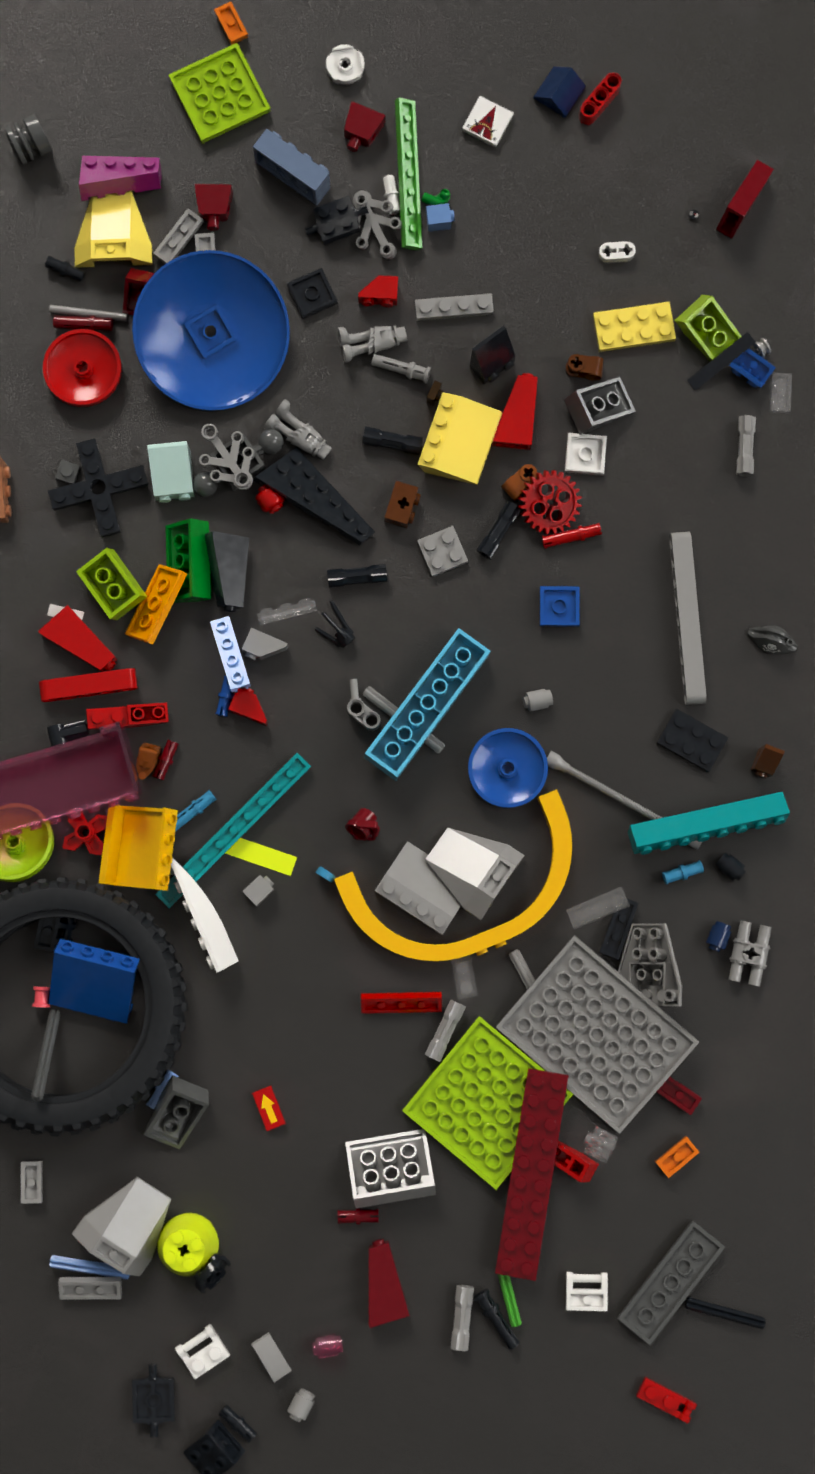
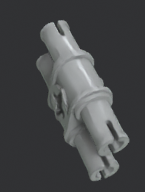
[728,921,772,987]

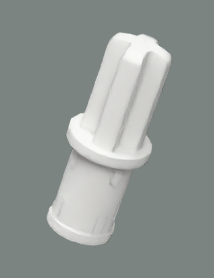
[383,175,400,215]

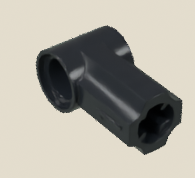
[47,720,89,748]

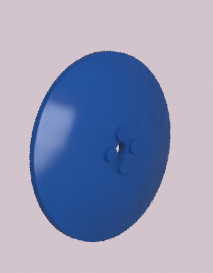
[132,250,290,410]

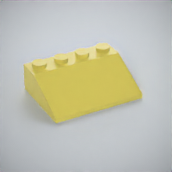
[417,392,502,485]

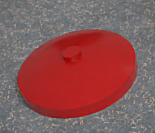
[43,329,122,407]

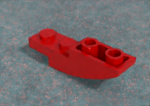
[86,702,169,730]

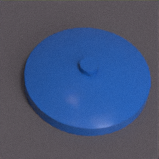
[468,728,548,808]

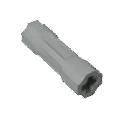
[736,415,756,477]
[425,999,466,1062]
[451,1285,474,1351]

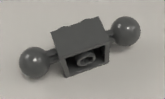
[193,429,283,497]

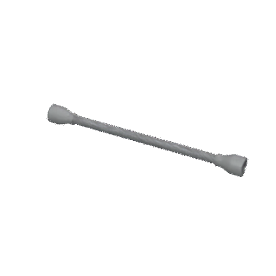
[547,751,702,850]

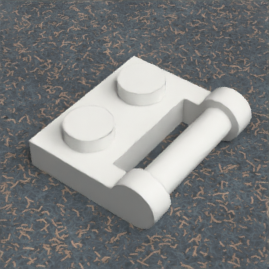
[566,1272,608,1311]
[175,1324,230,1379]

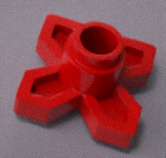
[63,810,107,856]

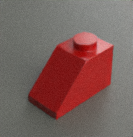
[228,687,268,726]

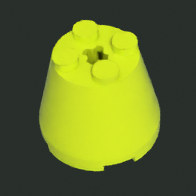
[157,1213,219,1276]

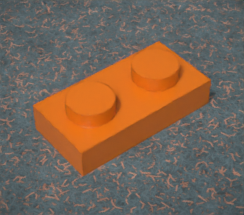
[214,2,248,45]
[655,1136,700,1178]

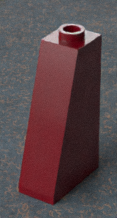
[716,160,774,239]
[369,1239,410,1328]

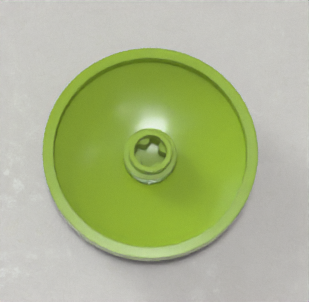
[0,804,54,882]

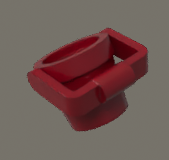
[345,808,380,841]

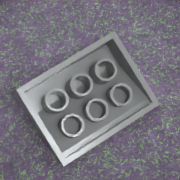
[375,841,461,935]
[345,1129,436,1208]

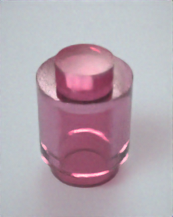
[312,1334,343,1359]

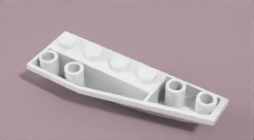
[170,857,238,973]

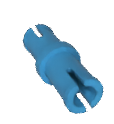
[662,860,704,885]

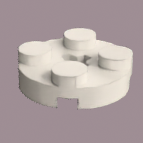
[326,45,364,84]

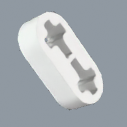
[598,241,636,263]

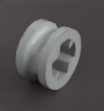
[753,338,771,357]

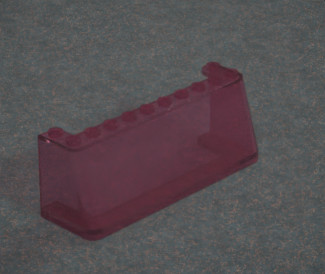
[0,722,142,840]

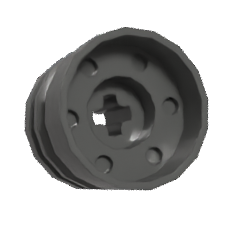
[5,113,53,165]

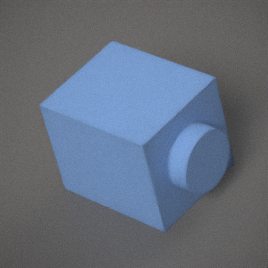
[426,203,455,232]

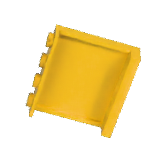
[99,804,178,891]

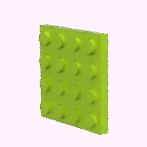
[168,43,271,143]

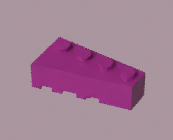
[79,156,162,201]

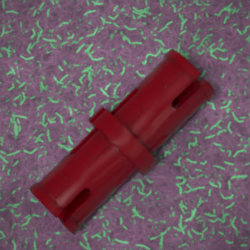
[152,739,179,781]
[338,1208,379,1225]

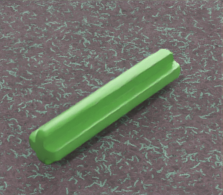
[498,1274,522,1327]

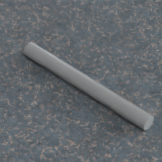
[49,305,128,322]

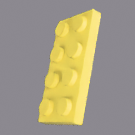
[593,302,676,352]

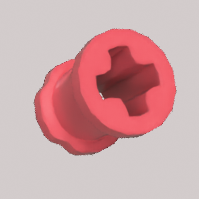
[32,986,50,1008]

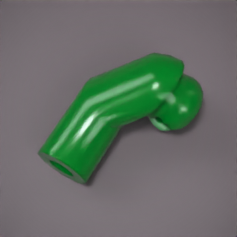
[421,189,450,205]

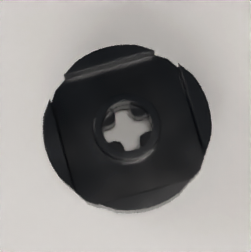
[194,1254,231,1293]

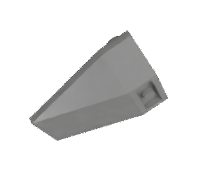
[425,827,525,920]
[618,924,682,1007]
[72,1177,171,1277]

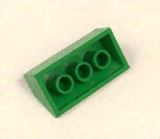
[166,518,211,603]

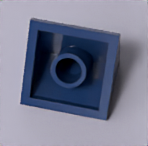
[533,66,586,118]

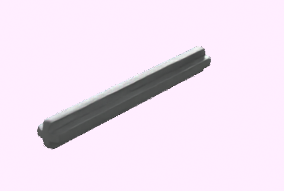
[31,1009,61,1101]

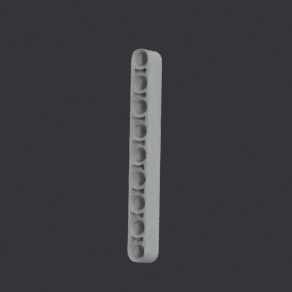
[669,531,706,705]

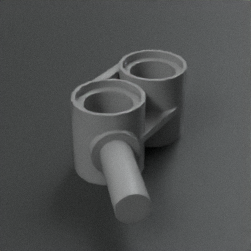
[347,679,381,731]

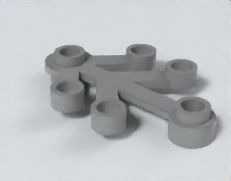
[353,190,402,260]
[199,424,255,490]

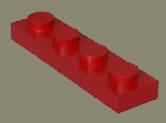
[361,992,442,1014]

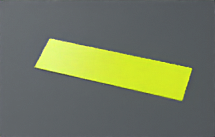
[225,838,297,876]

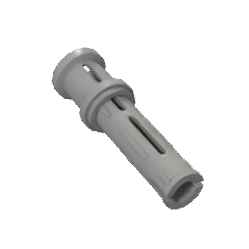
[371,354,431,384]

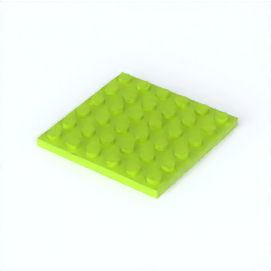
[402,1016,573,1190]

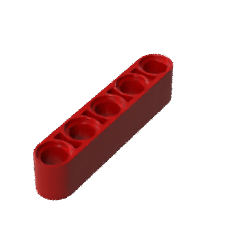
[39,668,138,702]

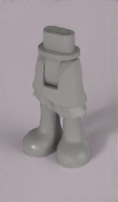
[338,326,407,363]
[264,399,332,460]

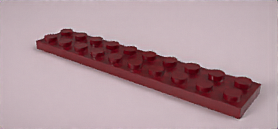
[495,1068,569,1281]

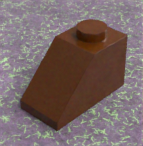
[751,744,785,779]

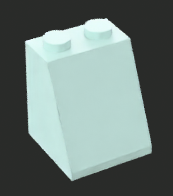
[147,441,195,503]

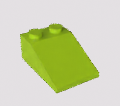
[674,294,742,361]

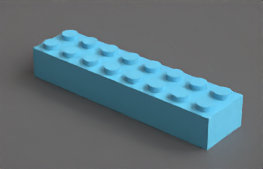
[364,628,491,781]

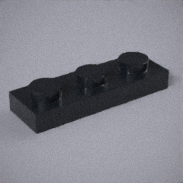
[599,896,639,960]

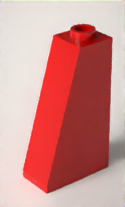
[492,373,538,450]
[38,605,118,672]

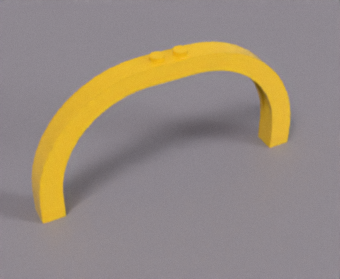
[334,790,572,961]

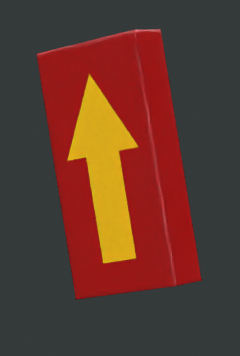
[252,1085,286,1131]

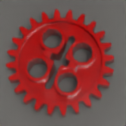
[518,470,582,534]

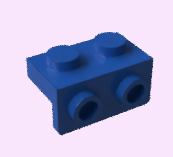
[729,348,776,388]

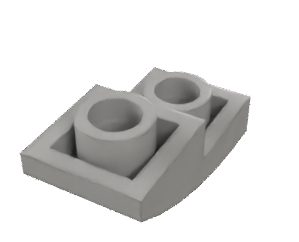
[251,1332,292,1382]

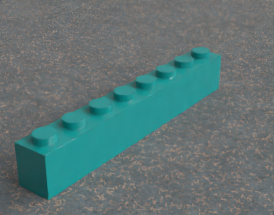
[627,791,790,855]

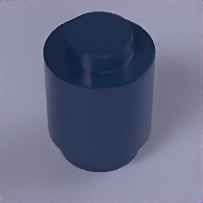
[706,921,731,952]

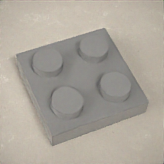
[417,526,468,577]

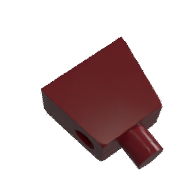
[344,101,385,152]
[195,184,233,231]

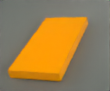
[125,564,187,645]

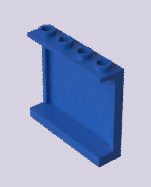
[49,939,140,1024]

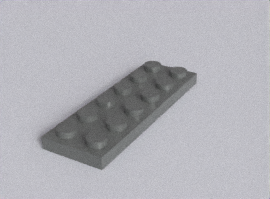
[617,1220,725,1345]

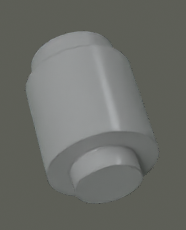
[523,689,553,712]
[287,1388,315,1422]

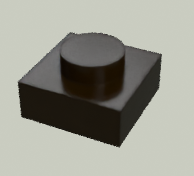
[426,380,444,406]

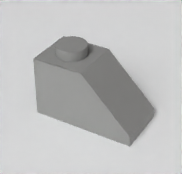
[242,628,289,661]

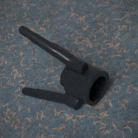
[315,600,355,648]

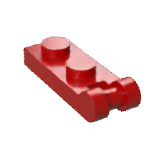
[636,1377,698,1424]

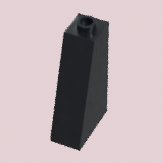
[205,531,249,612]

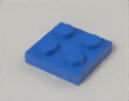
[540,586,580,627]

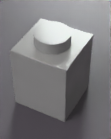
[242,875,274,907]

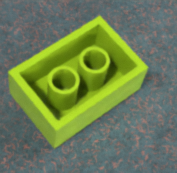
[76,548,148,620]

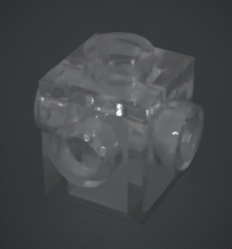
[583,1126,618,1163]

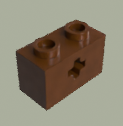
[385,481,421,528]

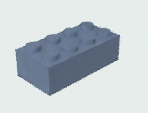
[253,129,330,206]

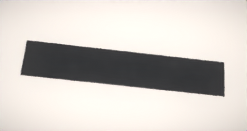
[687,332,756,391]

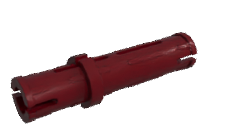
[53,315,113,331]

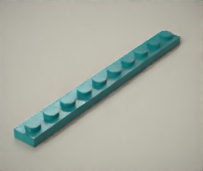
[155,753,311,908]

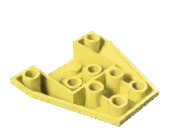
[74,191,153,267]

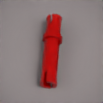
[542,523,602,549]

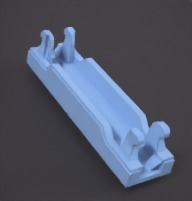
[210,616,251,693]

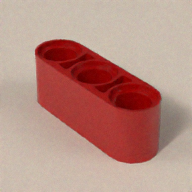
[579,72,622,125]

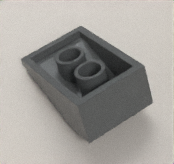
[564,377,636,435]
[144,1075,209,1149]

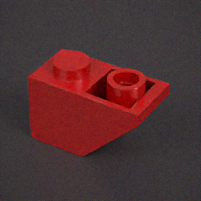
[358,275,398,307]

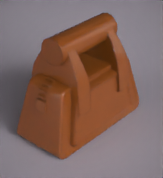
[136,742,161,780]

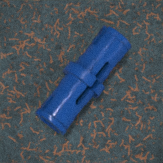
[215,676,234,717]

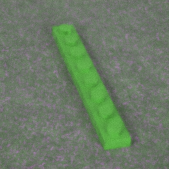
[395,97,422,251]

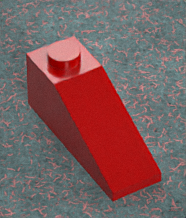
[554,1140,599,1182]

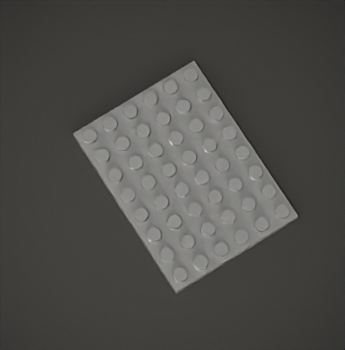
[496,935,699,1134]

